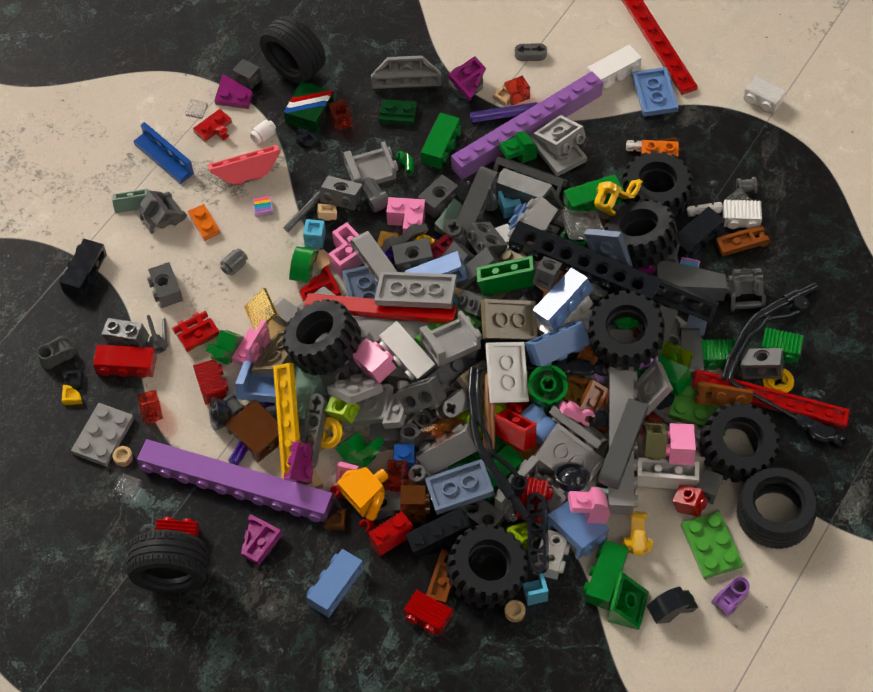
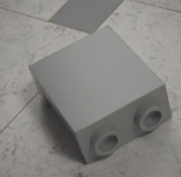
[343,141,398,184]
[419,311,482,367]

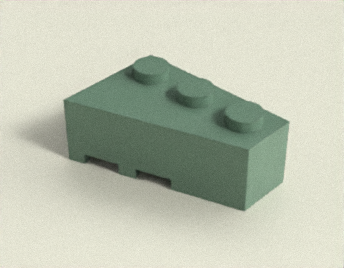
[294,363,329,428]

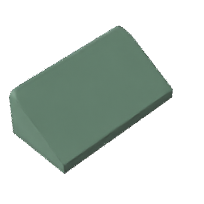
[112,189,149,213]
[434,199,463,236]

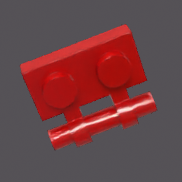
[172,311,219,352]

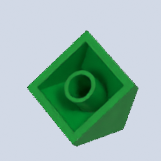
[608,572,649,630]

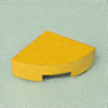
[62,385,82,405]

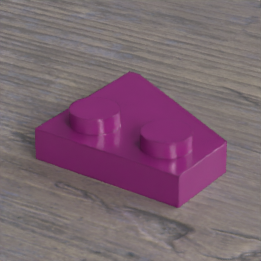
[448,56,486,101]
[214,74,253,109]
[284,441,313,484]
[241,514,283,565]

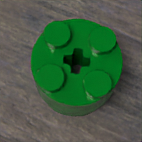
[528,365,568,411]

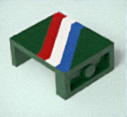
[284,81,334,133]

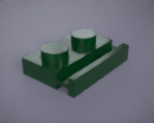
[379,99,417,126]

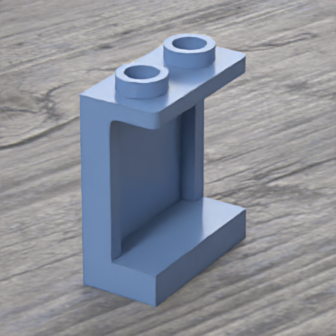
[235,360,276,403]
[548,501,610,559]

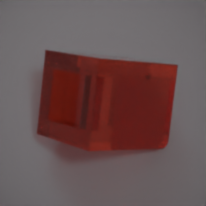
[504,75,530,106]
[384,460,409,492]

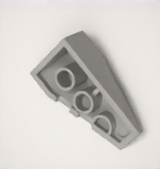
[354,316,432,345]

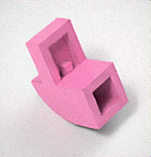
[568,487,610,524]

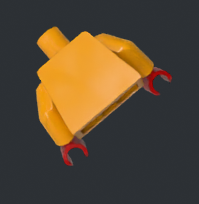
[330,467,389,532]

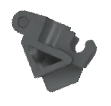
[137,190,187,234]
[727,268,766,311]

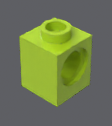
[324,395,360,424]

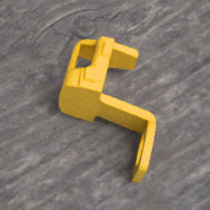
[594,179,643,216]
[621,511,653,556]

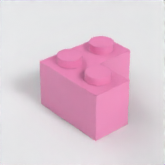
[386,197,426,234]
[329,223,363,278]
[353,338,397,383]
[663,423,696,466]

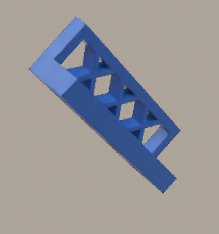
[134,122,194,184]

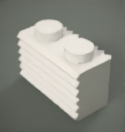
[743,75,786,114]
[722,200,762,229]

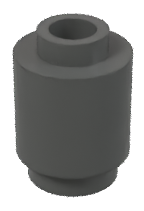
[220,248,248,275]

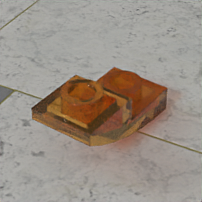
[422,418,464,438]

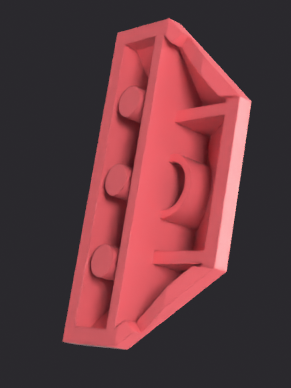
[207,145,280,185]

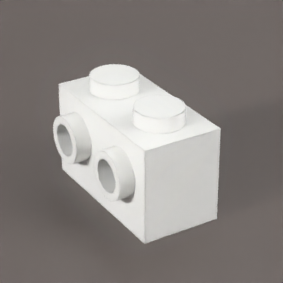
[533,530,571,580]

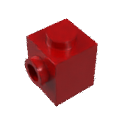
[672,485,707,517]

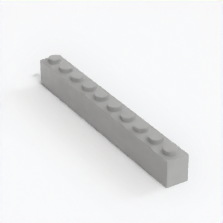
[608,329,638,515]

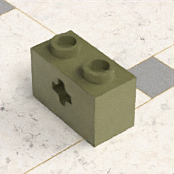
[642,423,667,460]

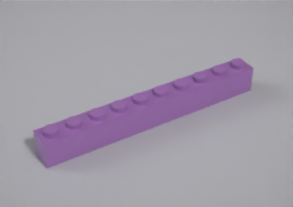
[451,71,603,180]
[137,439,334,522]

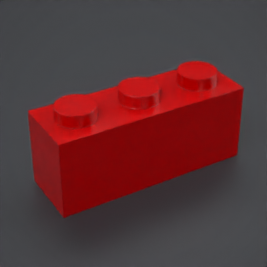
[93,345,157,378]

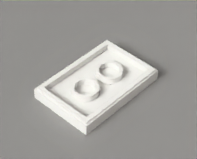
[485,342,529,403]

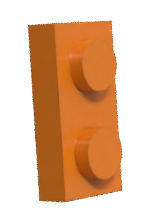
[188,204,220,241]

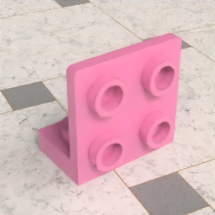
[232,319,271,367]

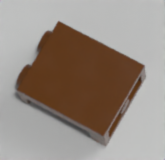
[225,400,279,463]

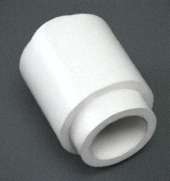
[249,119,276,145]

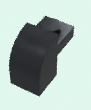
[646,586,698,624]

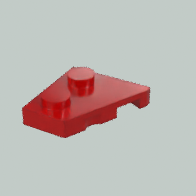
[299,265,341,302]

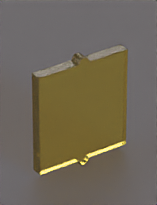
[244,288,277,330]

